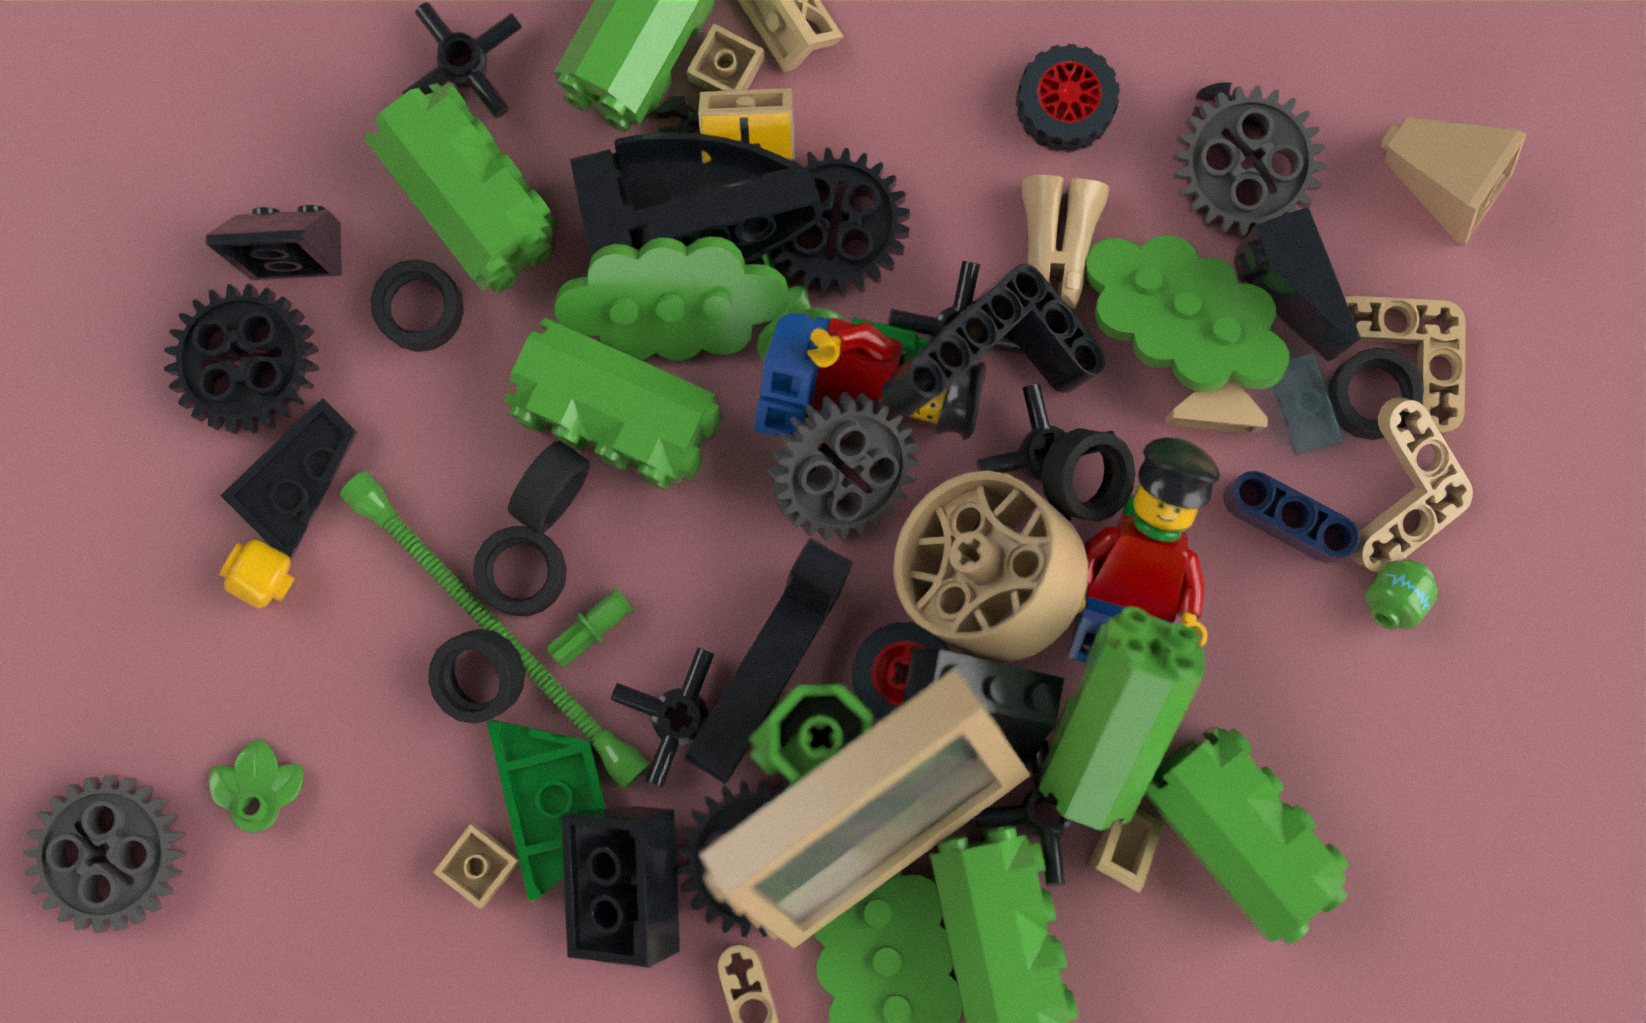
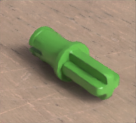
[547,588,634,667]

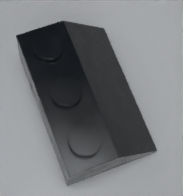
[901,647,1064,766]
[561,806,680,968]

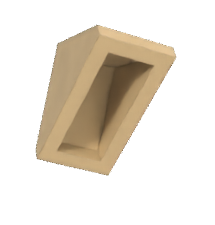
[1165,379,1268,435]
[1087,808,1164,892]

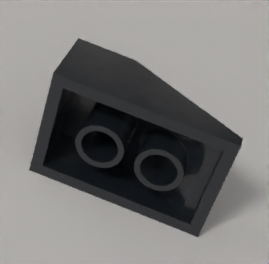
[206,205,342,280]
[1234,207,1361,361]

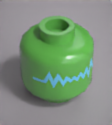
[1365,559,1438,630]

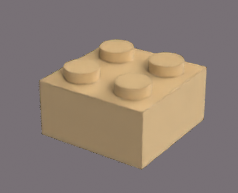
[686,23,765,92]
[433,823,519,909]

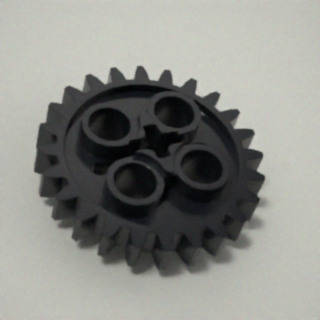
[769,147,910,297]
[164,284,319,434]
[676,779,831,938]

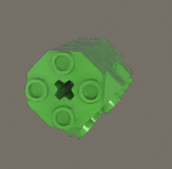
[554,0,715,132]
[363,82,558,294]
[504,318,723,490]
[1039,607,1205,831]
[749,685,872,790]
[1144,727,1350,945]
[929,825,1079,1023]

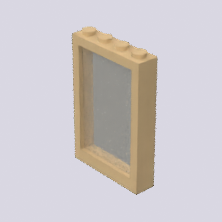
[700,668,1031,948]

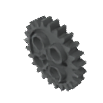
[1173,85,1326,237]
[768,391,919,541]
[24,775,187,933]

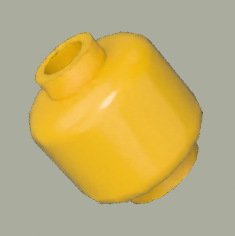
[219,539,295,609]

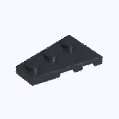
[220,398,358,560]

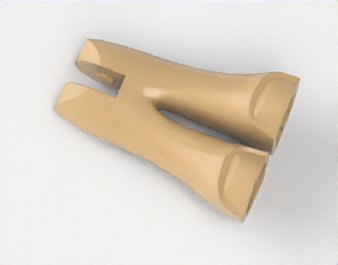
[1021,175,1109,310]

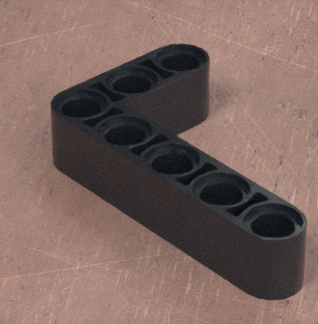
[881,264,1106,416]
[684,538,853,784]

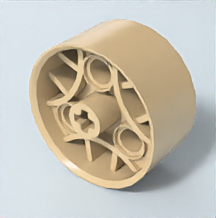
[893,471,1088,663]

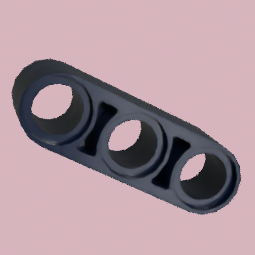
[1223,471,1360,562]

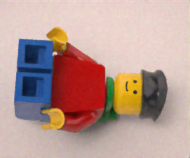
[754,313,986,449]
[1068,437,1220,663]

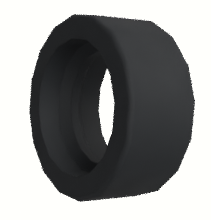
[370,259,464,352]
[1327,347,1424,440]
[1041,428,1136,522]
[508,441,590,534]
[473,525,567,617]
[428,629,525,724]

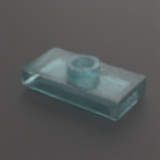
[1273,353,1343,456]

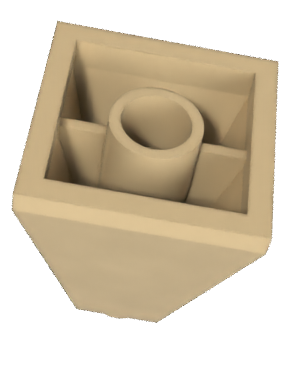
[1380,117,1527,246]

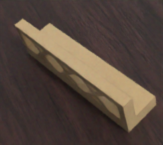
[738,0,844,72]

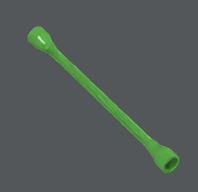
[339,471,651,790]

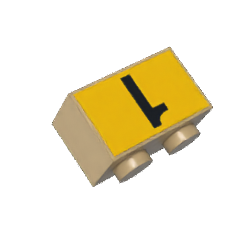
[698,88,794,163]

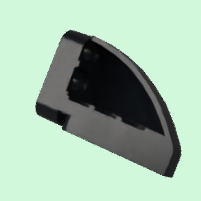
[570,133,822,263]

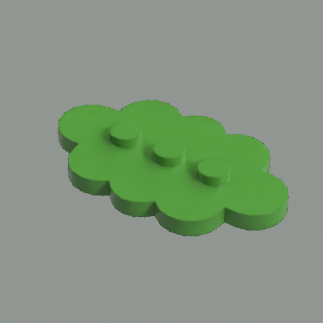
[1085,235,1289,392]
[555,237,788,361]
[814,871,963,1023]

